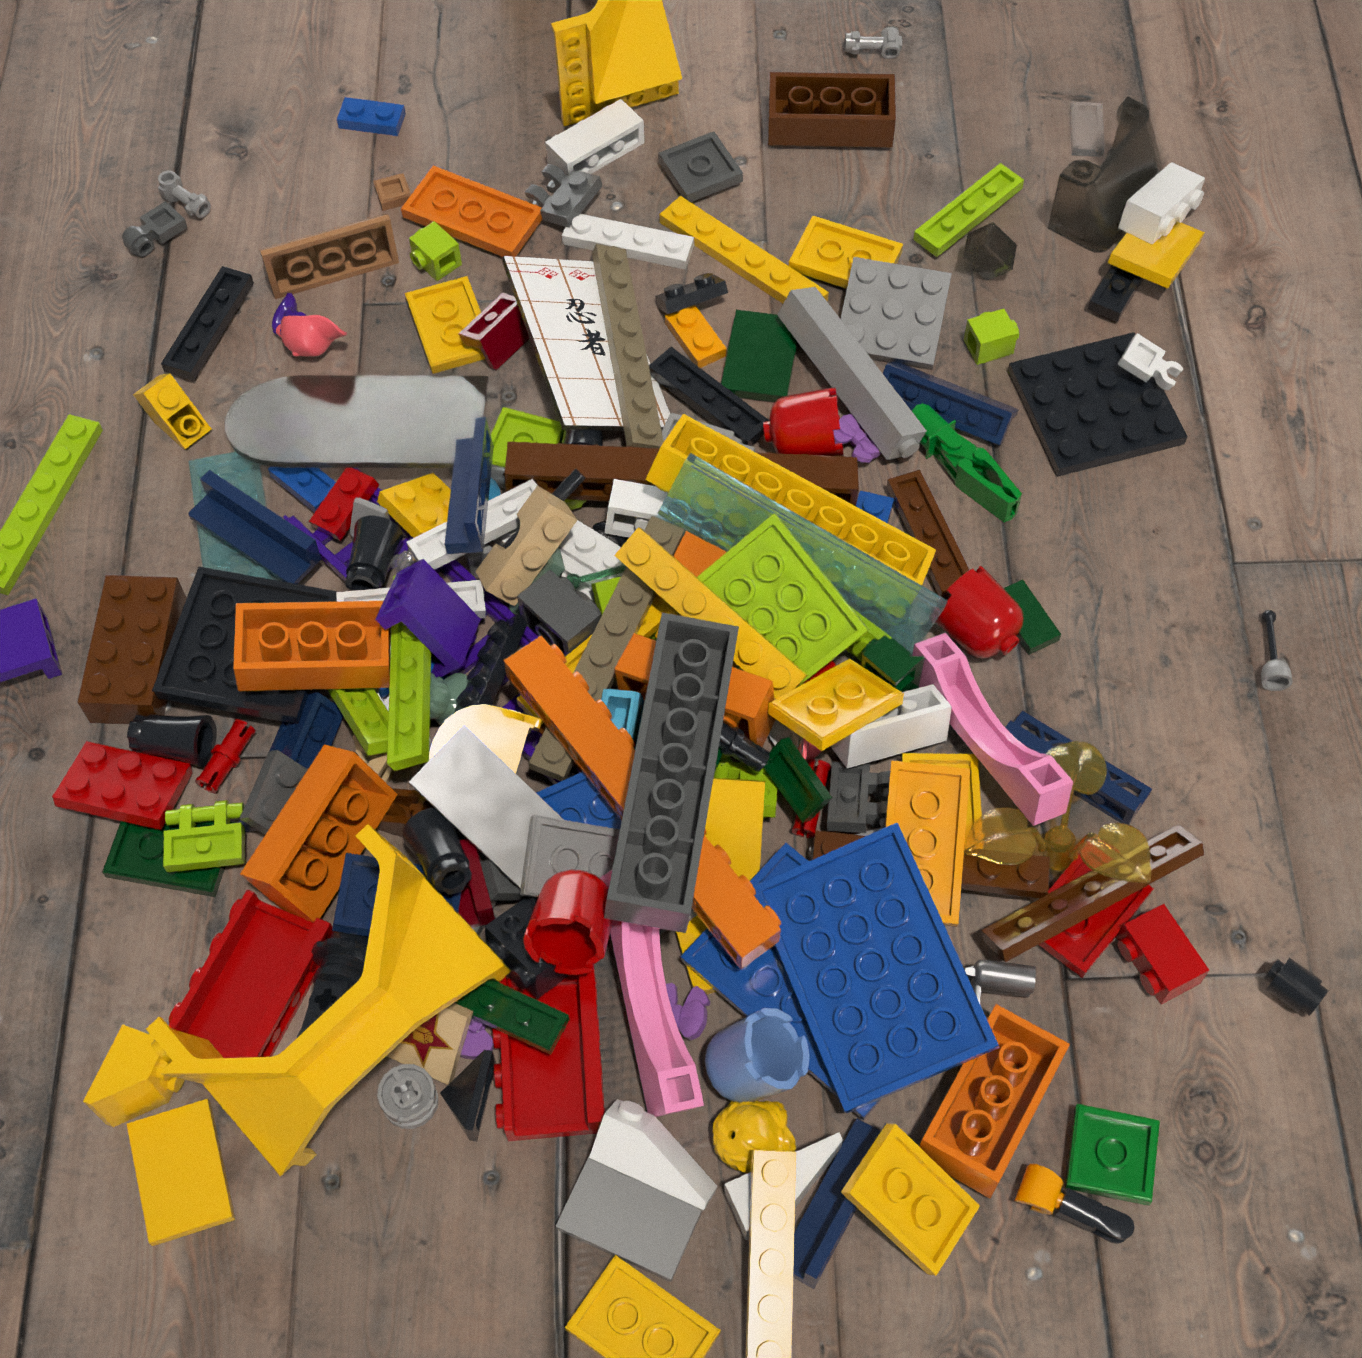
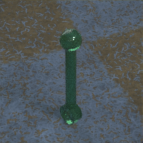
[567,565,626,589]

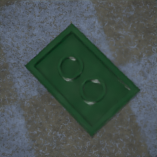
[721,309,798,402]
[102,821,234,897]

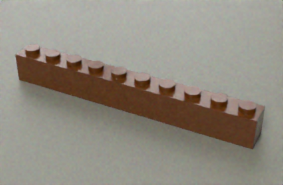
[505,442,859,506]

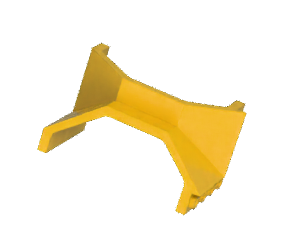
[551,0,682,126]
[146,824,511,1177]

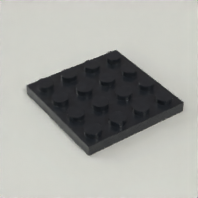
[1008,332,1188,477]
[152,566,338,724]

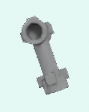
[844,27,902,59]
[158,170,211,218]

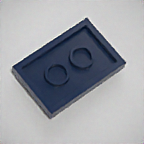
[332,853,461,937]

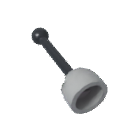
[1261,610,1293,691]

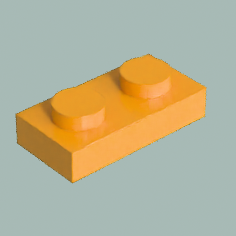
[665,305,726,368]

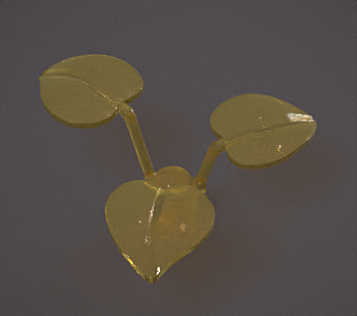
[964,741,1151,883]

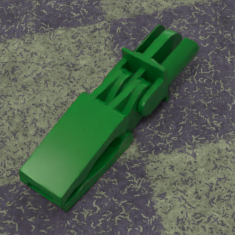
[912,403,1022,523]

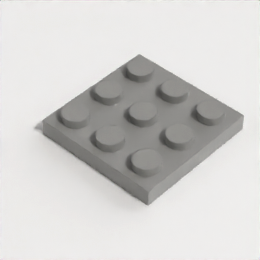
[841,257,952,370]

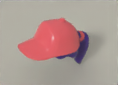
[272,293,347,357]

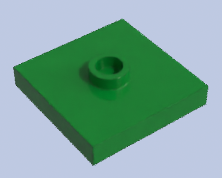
[1065,1104,1160,1206]

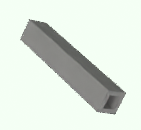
[777,287,927,460]

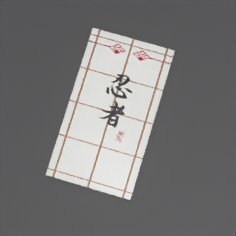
[502,256,670,431]

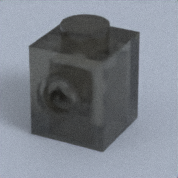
[963,222,1017,281]

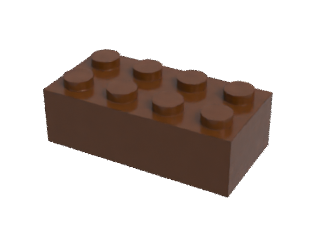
[768,72,896,148]
[77,575,187,724]

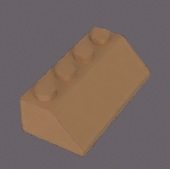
[259,214,399,299]

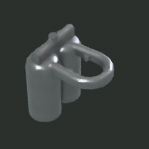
[965,960,1036,1003]

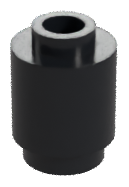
[1264,957,1329,1016]

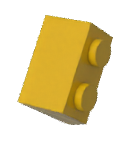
[83,1024,185,1127]

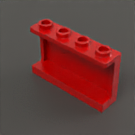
[169,890,332,1058]
[493,968,605,1142]

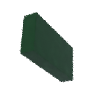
[1004,579,1061,655]
[763,737,833,823]

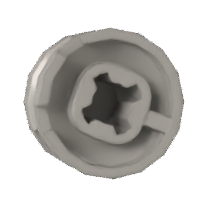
[377,1064,439,1129]

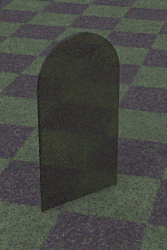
[225,375,489,468]

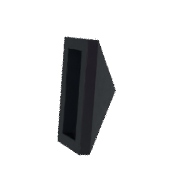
[440,1050,497,1142]

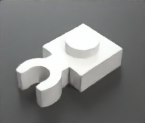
[1118,333,1183,391]

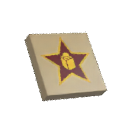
[387,1003,473,1085]

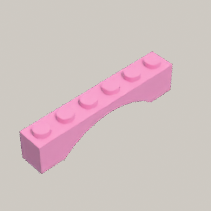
[913,633,1073,826]
[600,870,704,1117]

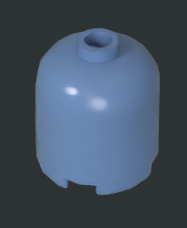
[705,1008,810,1102]

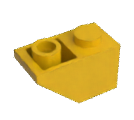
[133,373,212,449]

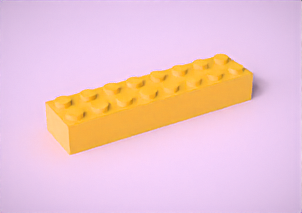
[645,414,936,618]

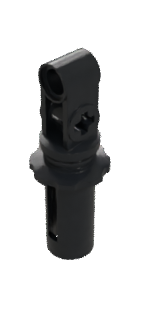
[296,931,369,1039]

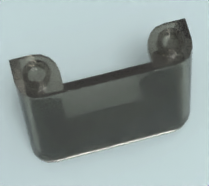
[1048,96,1163,253]

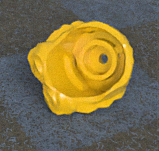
[713,1100,796,1174]

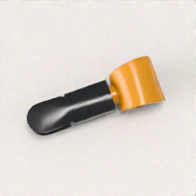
[1014,1164,1135,1244]

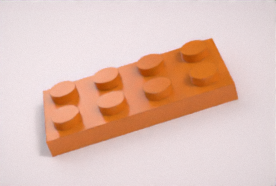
[401,165,543,257]

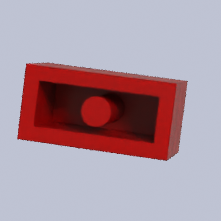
[1117,904,1209,1005]

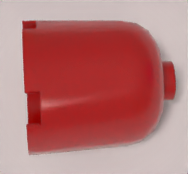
[763,387,844,456]
[929,566,1024,659]
[523,869,613,975]

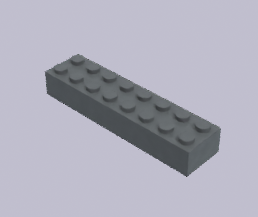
[604,612,739,933]

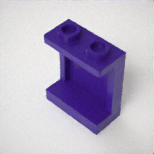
[375,559,481,677]
[0,598,63,682]

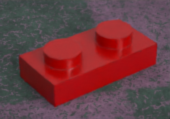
[309,466,379,541]

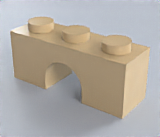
[475,486,577,606]

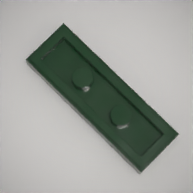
[454,979,570,1055]

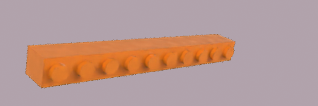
[504,635,781,970]

